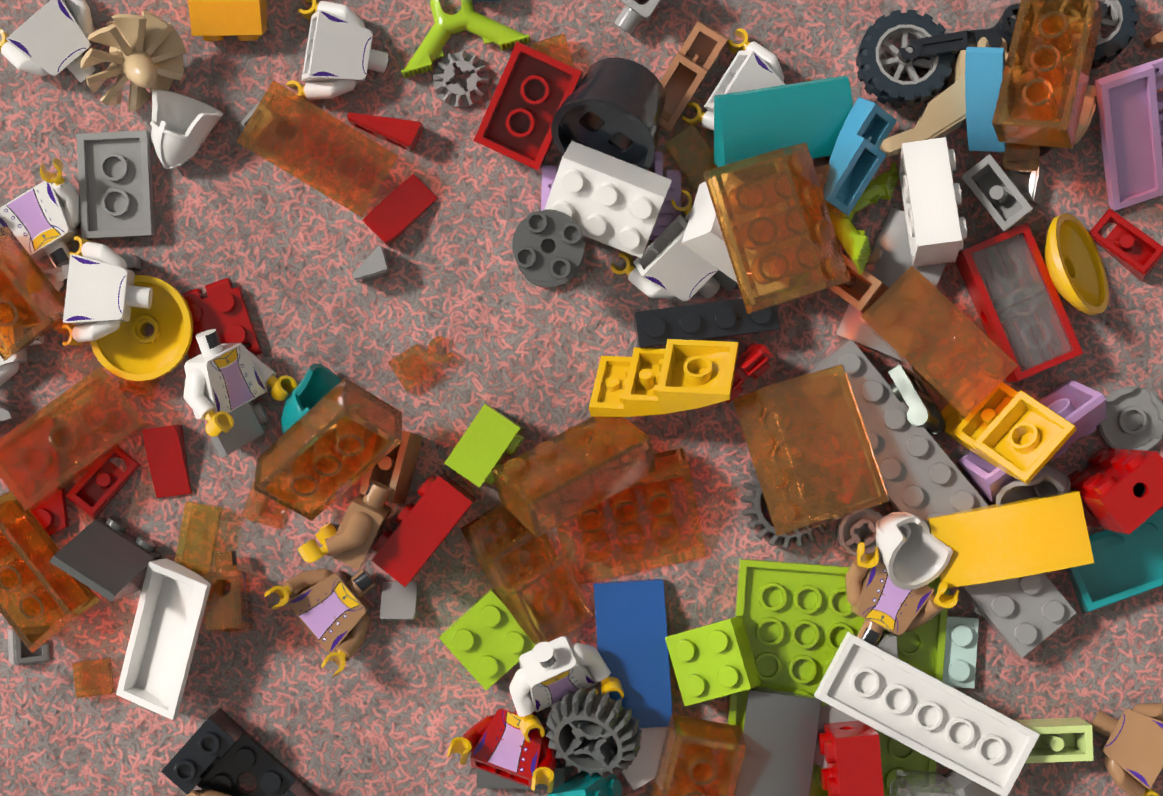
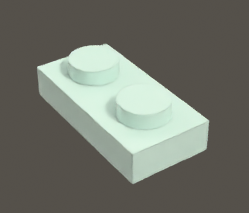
[943,615,979,689]

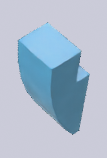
[965,47,1009,152]
[822,97,897,216]

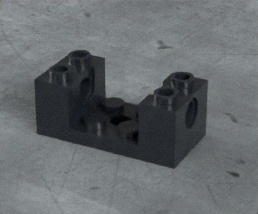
[161,708,319,796]

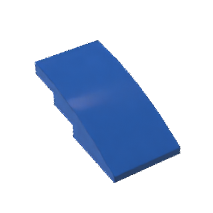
[593,579,673,728]

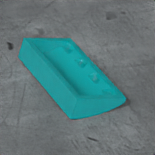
[714,76,853,173]
[1066,509,1163,614]

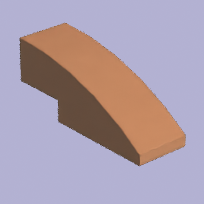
[659,20,730,132]

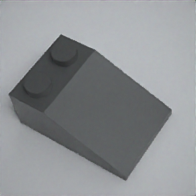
[50,516,162,602]

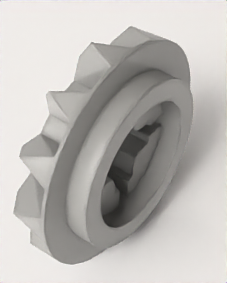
[433,51,489,108]

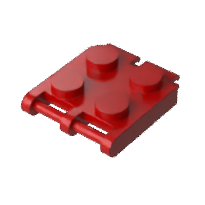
[181,278,263,360]
[726,343,773,403]

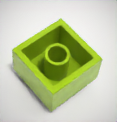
[444,404,525,488]
[439,586,540,691]
[665,615,761,706]

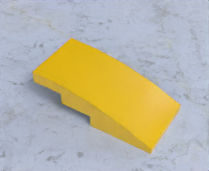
[589,339,739,417]
[941,370,1077,485]
[927,491,1094,588]

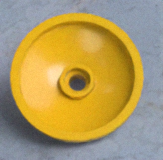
[1045,213,1109,316]
[90,275,193,381]

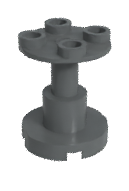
[512,209,585,288]

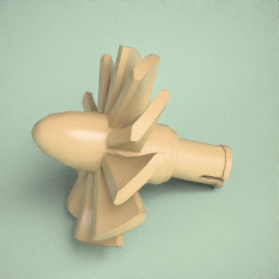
[80,11,186,111]

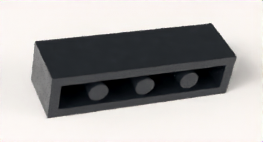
[633,294,780,348]

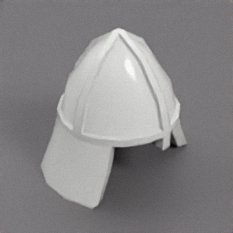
[150,89,223,169]
[876,512,953,590]

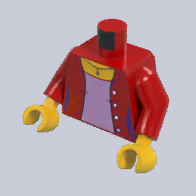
[447,709,557,793]

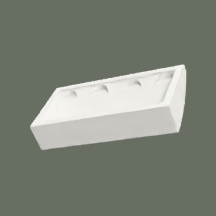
[116,558,211,720]

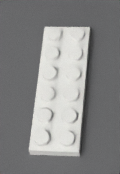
[814,632,1040,796]

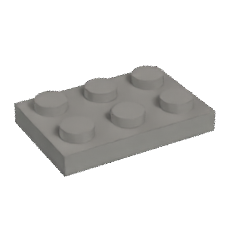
[76,130,155,240]

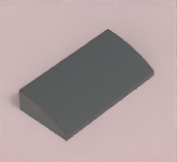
[735,687,822,796]

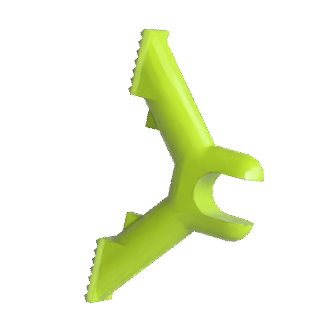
[401,0,530,78]
[807,162,899,275]

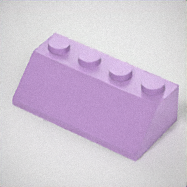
[958,378,1106,502]

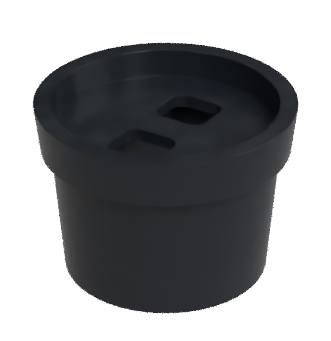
[551,58,665,170]

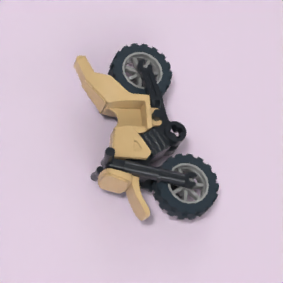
[856,0,1139,158]

